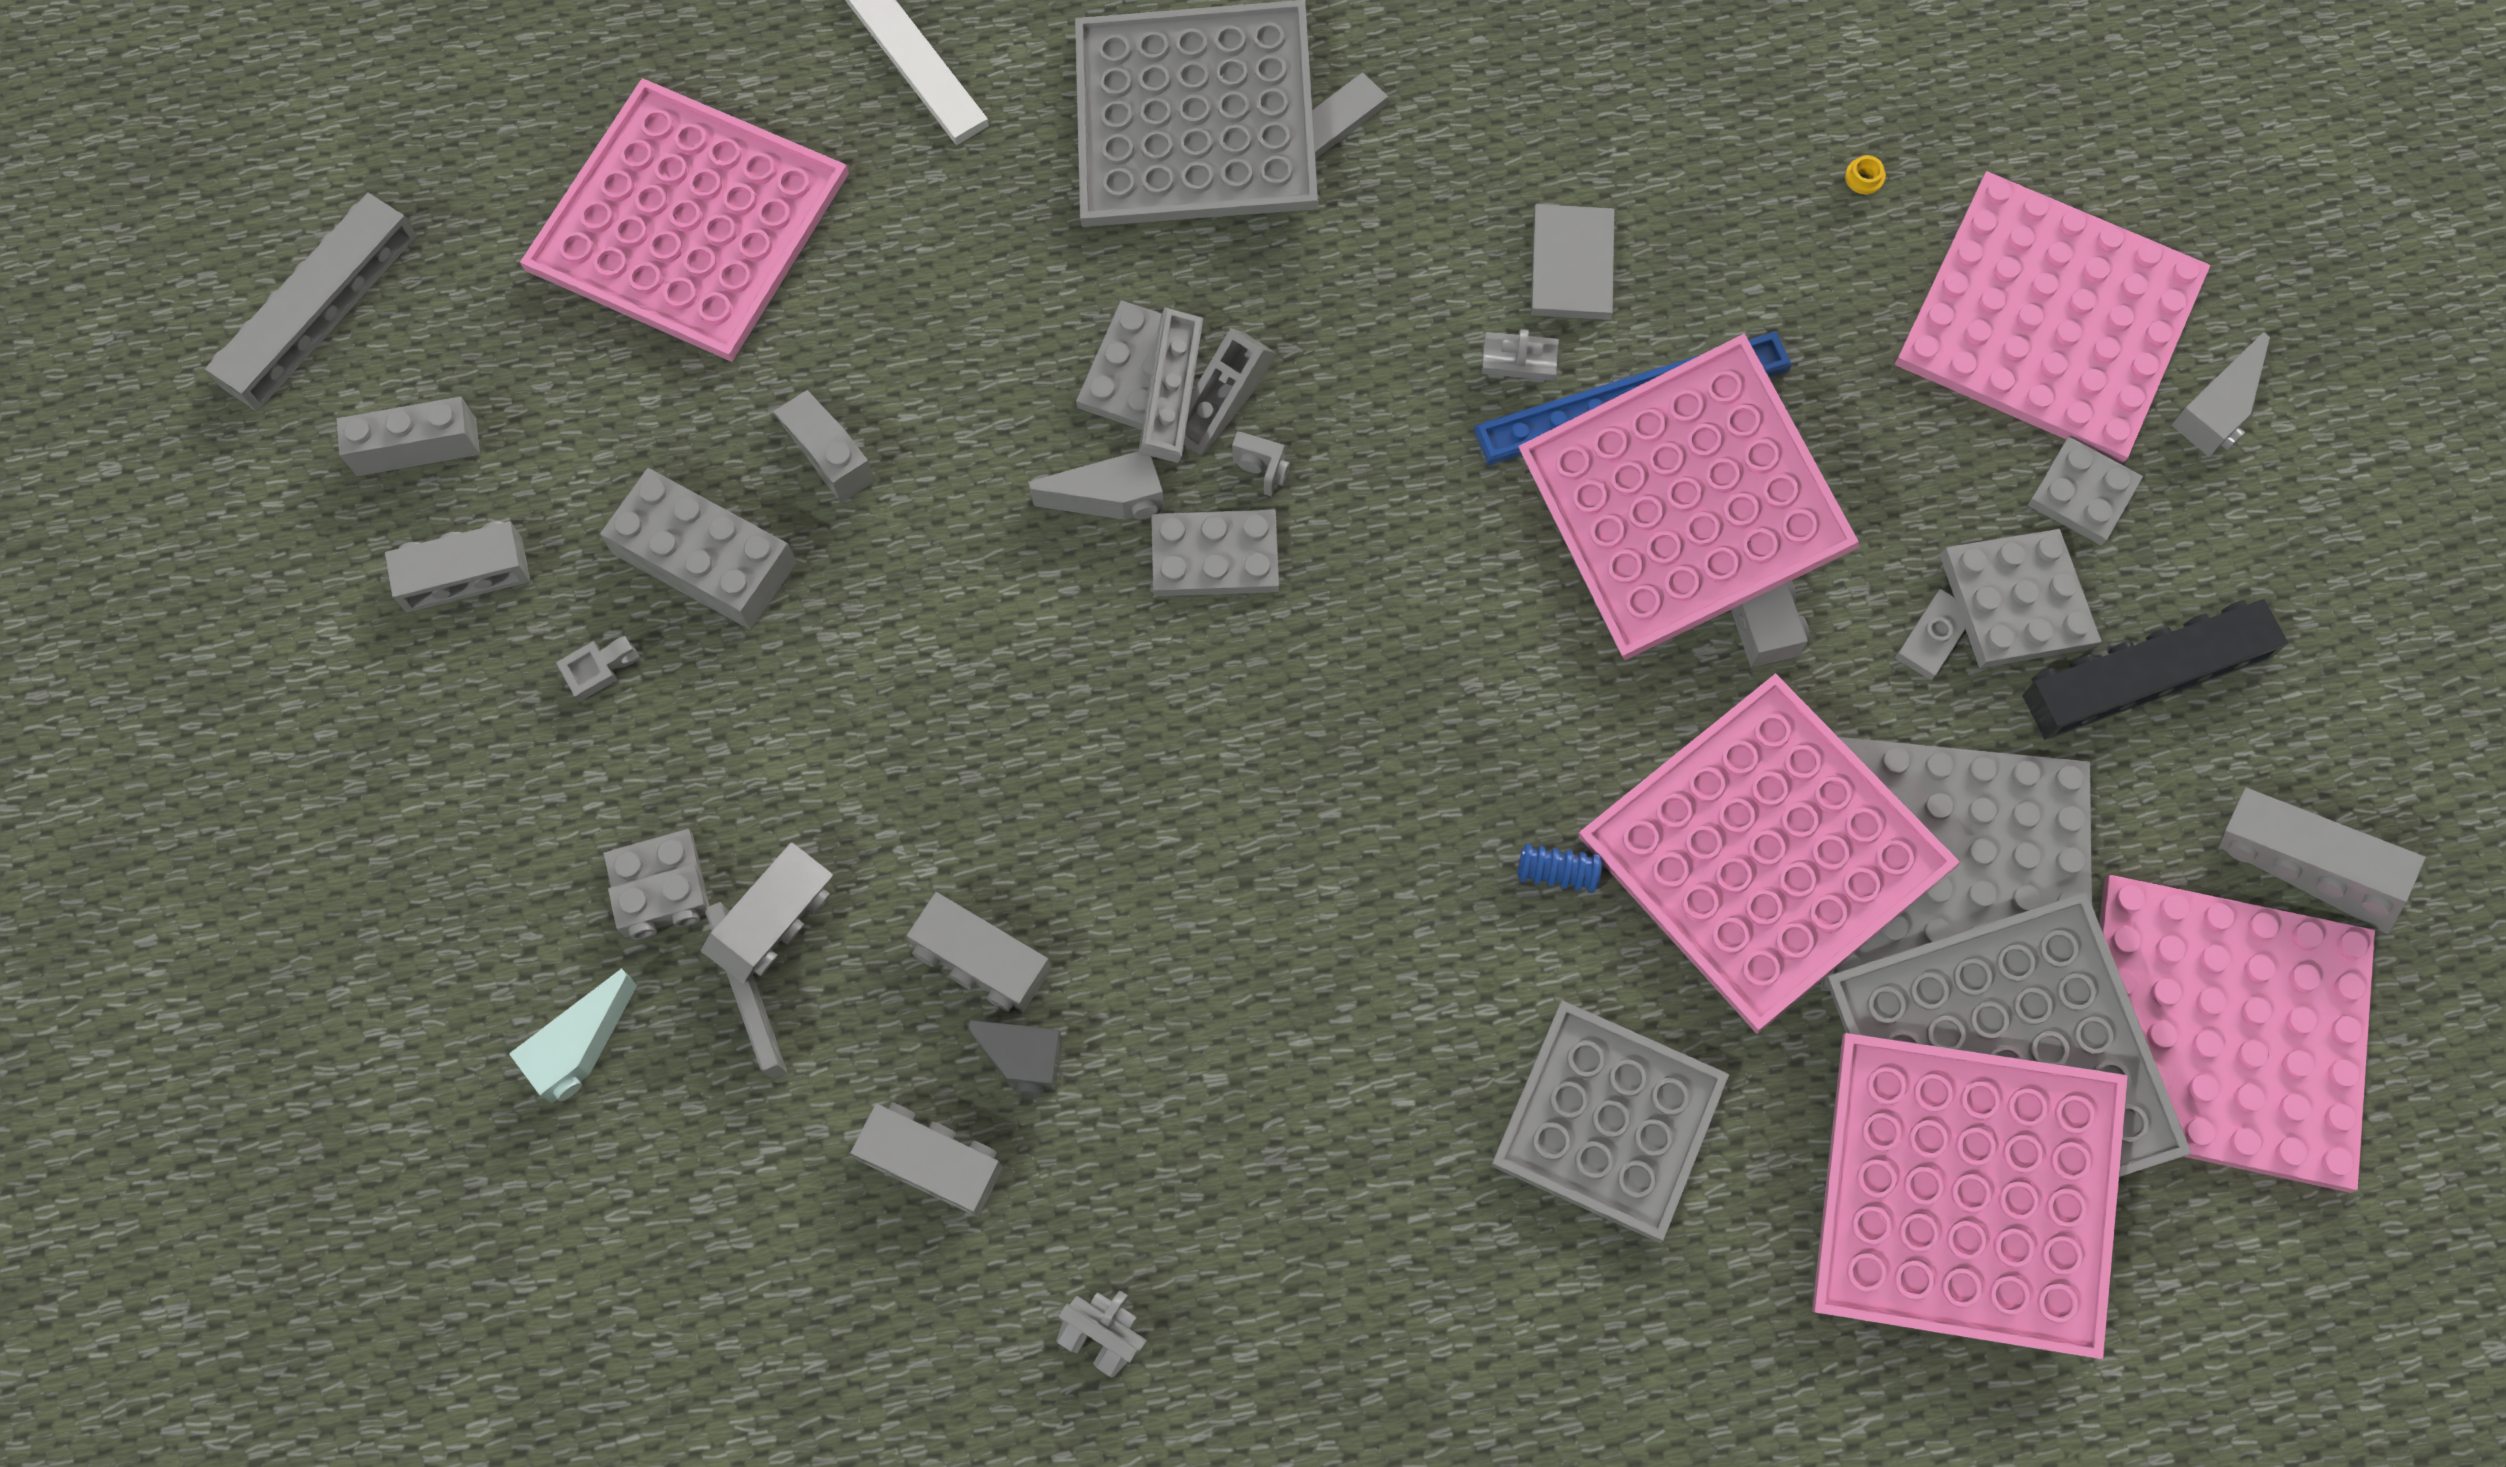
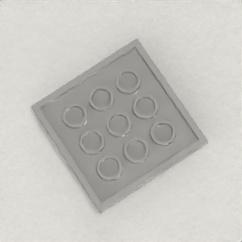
[1491,1000,1729,1243]

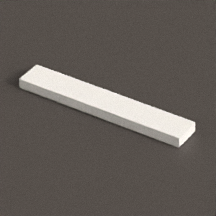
[845,0,989,146]

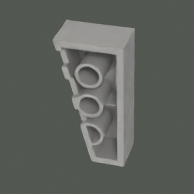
[2219,787,2426,934]

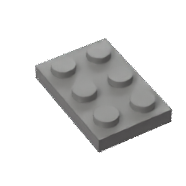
[1076,300,1161,430]
[1151,510,1279,596]

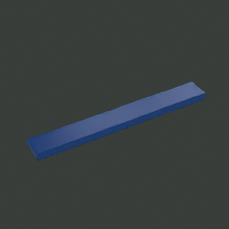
[1474,331,1792,466]

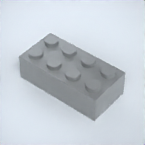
[600,468,796,630]

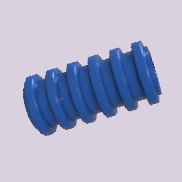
[1518,844,1602,893]

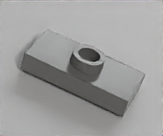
[1895,589,1965,680]

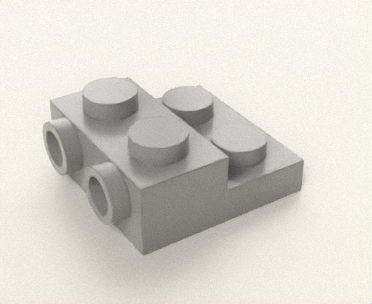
[603,829,709,940]

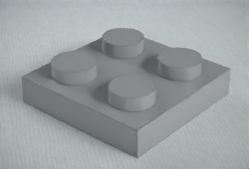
[2028,436,2143,546]

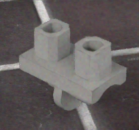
[1482,329,1559,383]
[1056,1291,1147,1377]

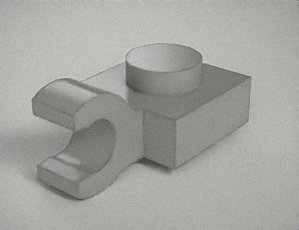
[556,636,641,702]

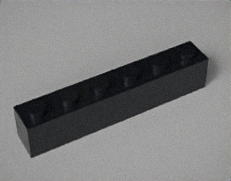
[2022,599,2289,740]

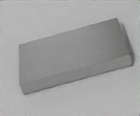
[1531,204,1614,320]

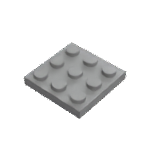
[1939,529,2102,668]

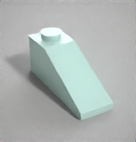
[509,968,637,1103]

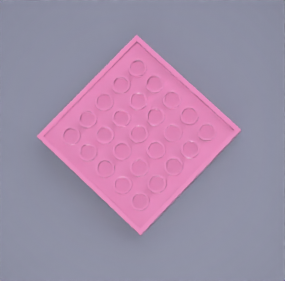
[520,78,849,362]
[1894,171,2210,464]
[1518,333,1859,661]
[1579,673,1960,1034]
[2099,875,2375,1193]
[1812,1033,2128,1359]

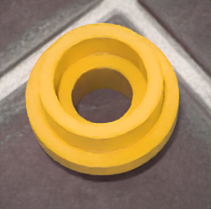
[1845,155,1886,195]

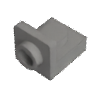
[1232,431,1290,497]

